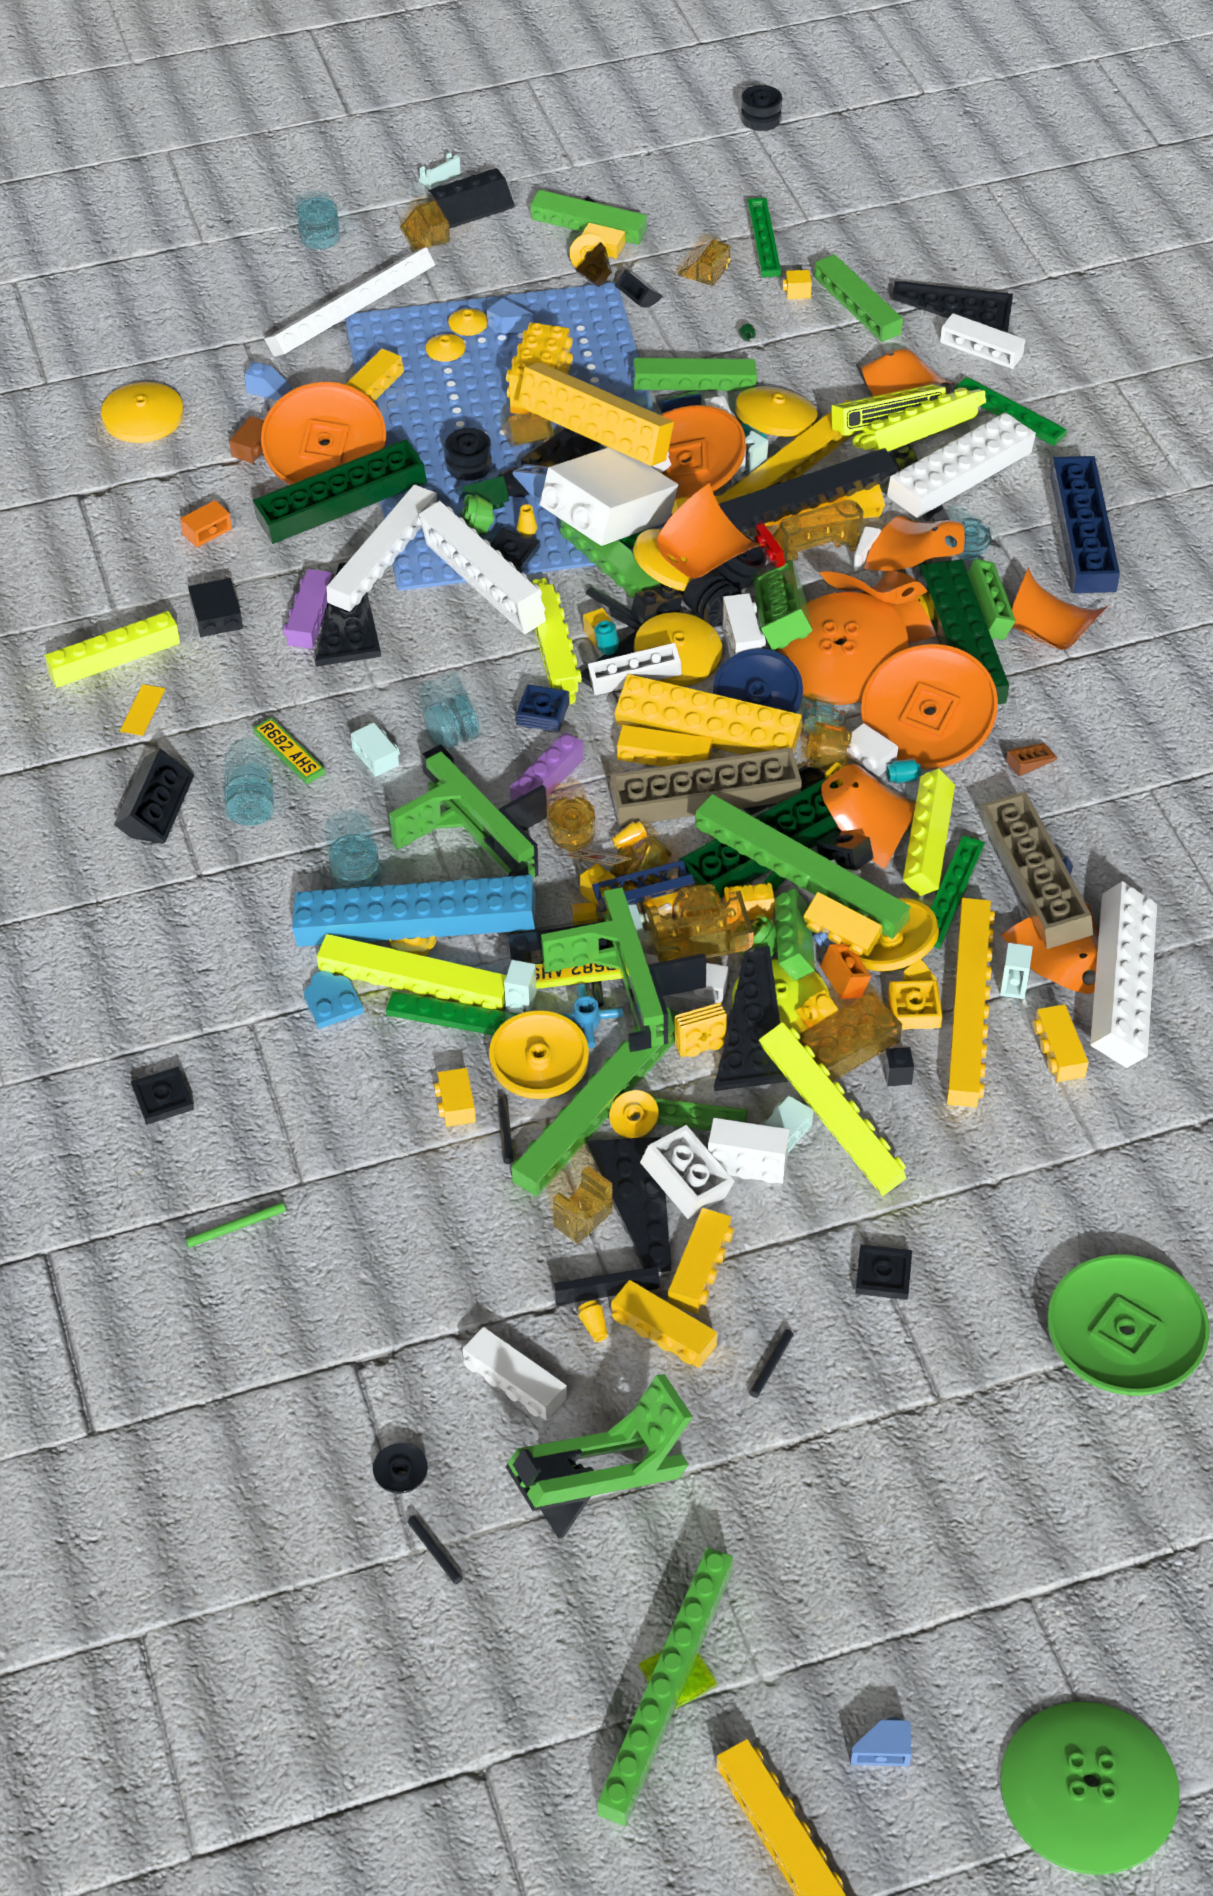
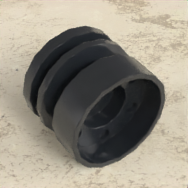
[683,569,741,627]

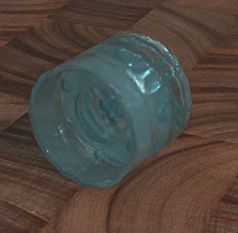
[297,197,340,250]
[424,693,480,750]
[225,764,274,826]
[329,834,381,889]

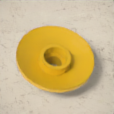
[570,234,609,268]
[448,308,488,336]
[425,334,466,362]
[609,1090,659,1138]

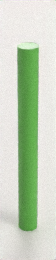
[185,1202,286,1248]

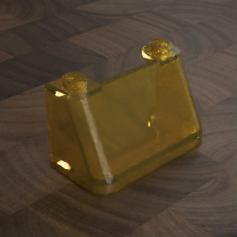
[772,500,864,563]
[646,891,754,962]

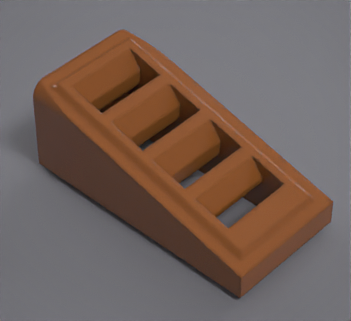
[1006,742,1057,776]

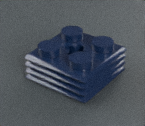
[516,684,570,732]

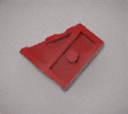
[755,523,785,568]

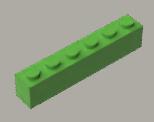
[530,190,647,245]
[814,254,903,342]
[632,358,757,391]
[560,520,661,598]

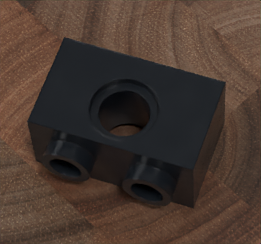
[631,585,683,626]
[816,830,874,870]

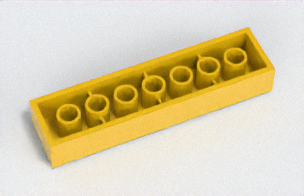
[518,362,674,466]
[614,674,803,755]

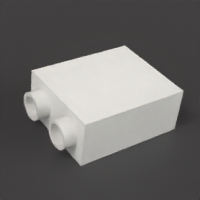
[540,447,678,546]

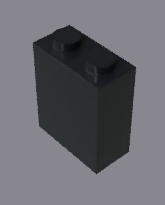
[188,578,243,638]

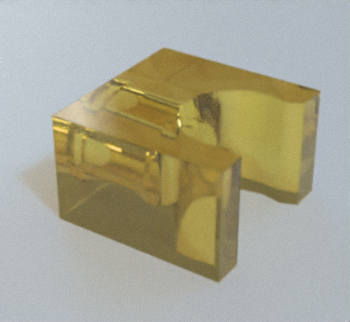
[553,1166,612,1244]

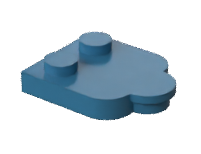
[304,971,364,1029]

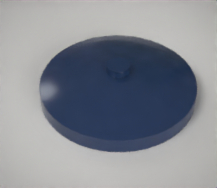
[713,649,803,713]

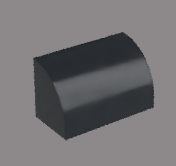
[615,269,663,308]

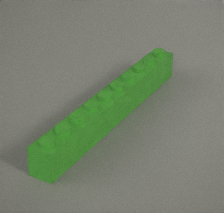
[695,794,911,939]
[511,1006,679,1197]
[597,1547,733,1827]

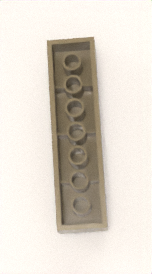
[610,748,801,827]
[981,791,1093,949]

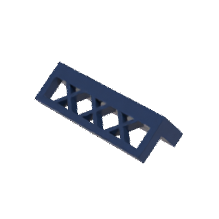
[592,860,695,913]

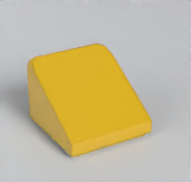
[571,902,597,922]
[903,959,937,981]

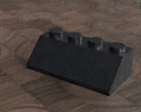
[428,168,515,230]
[114,748,194,844]
[508,918,608,964]

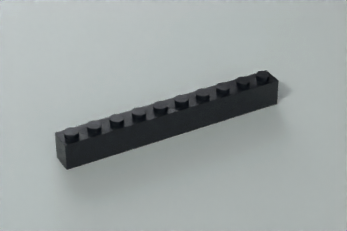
[719,448,898,533]

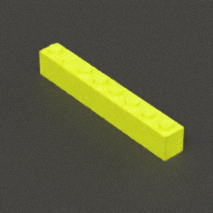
[317,934,507,1011]
[759,1022,907,1197]

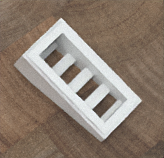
[853,526,881,571]

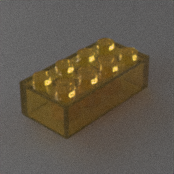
[798,992,902,1082]

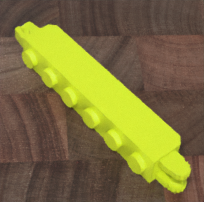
[852,388,986,451]
[533,578,581,705]

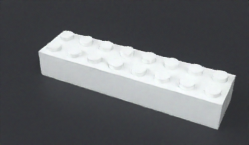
[887,412,1036,518]
[419,501,546,634]
[1090,881,1157,1068]

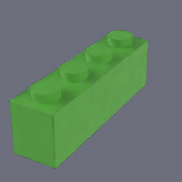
[967,559,1016,640]
[774,888,815,981]

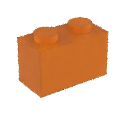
[180,500,232,548]
[820,944,871,999]

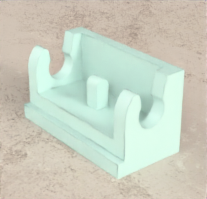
[419,152,460,189]
[741,431,768,475]

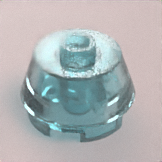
[949,518,992,561]
[801,701,846,741]

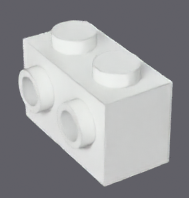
[844,723,898,776]

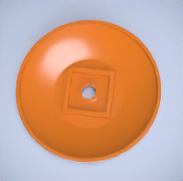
[261,382,386,485]
[661,405,747,502]
[775,592,909,705]
[861,644,998,769]

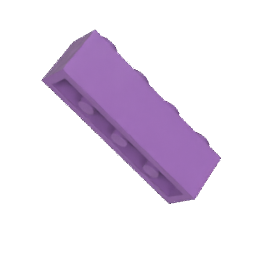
[283,569,333,649]
[510,732,584,802]

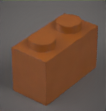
[229,416,264,464]

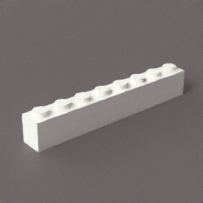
[327,484,437,612]

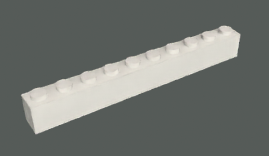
[265,247,435,357]

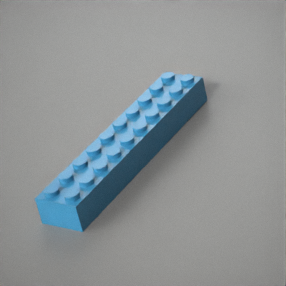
[292,875,536,947]

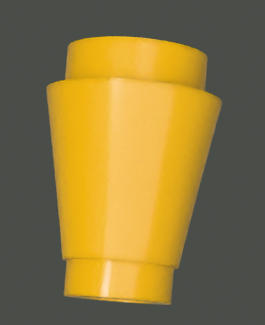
[516,504,538,537]
[611,821,647,850]
[578,1300,609,1342]

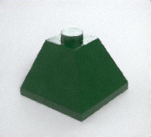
[455,476,510,510]

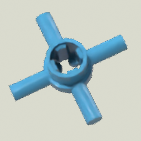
[560,984,623,1048]

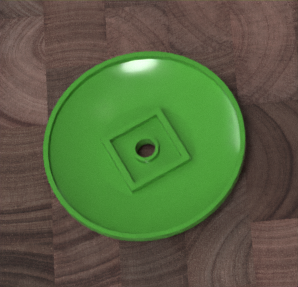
[1047,1254,1210,1396]
[1000,1702,1180,1875]

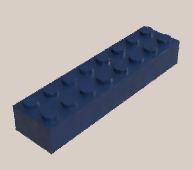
[1050,456,1120,594]

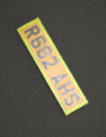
[536,963,622,989]

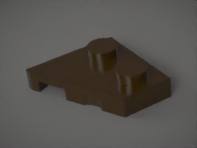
[575,242,612,287]

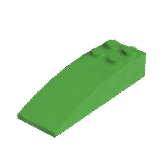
[754,560,813,650]

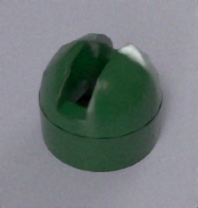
[738,324,756,342]

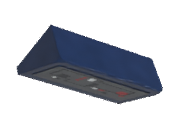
[656,390,701,413]

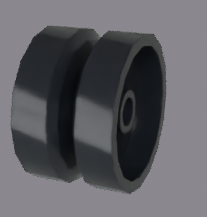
[741,85,783,131]
[445,428,492,481]
[714,535,767,589]

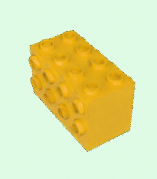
[506,322,573,418]

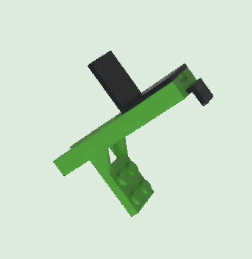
[389,752,547,878]
[541,888,706,1052]
[505,1374,693,1538]

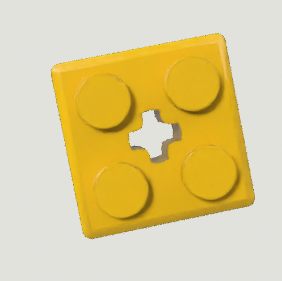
[888,980,942,1030]
[675,1003,727,1057]

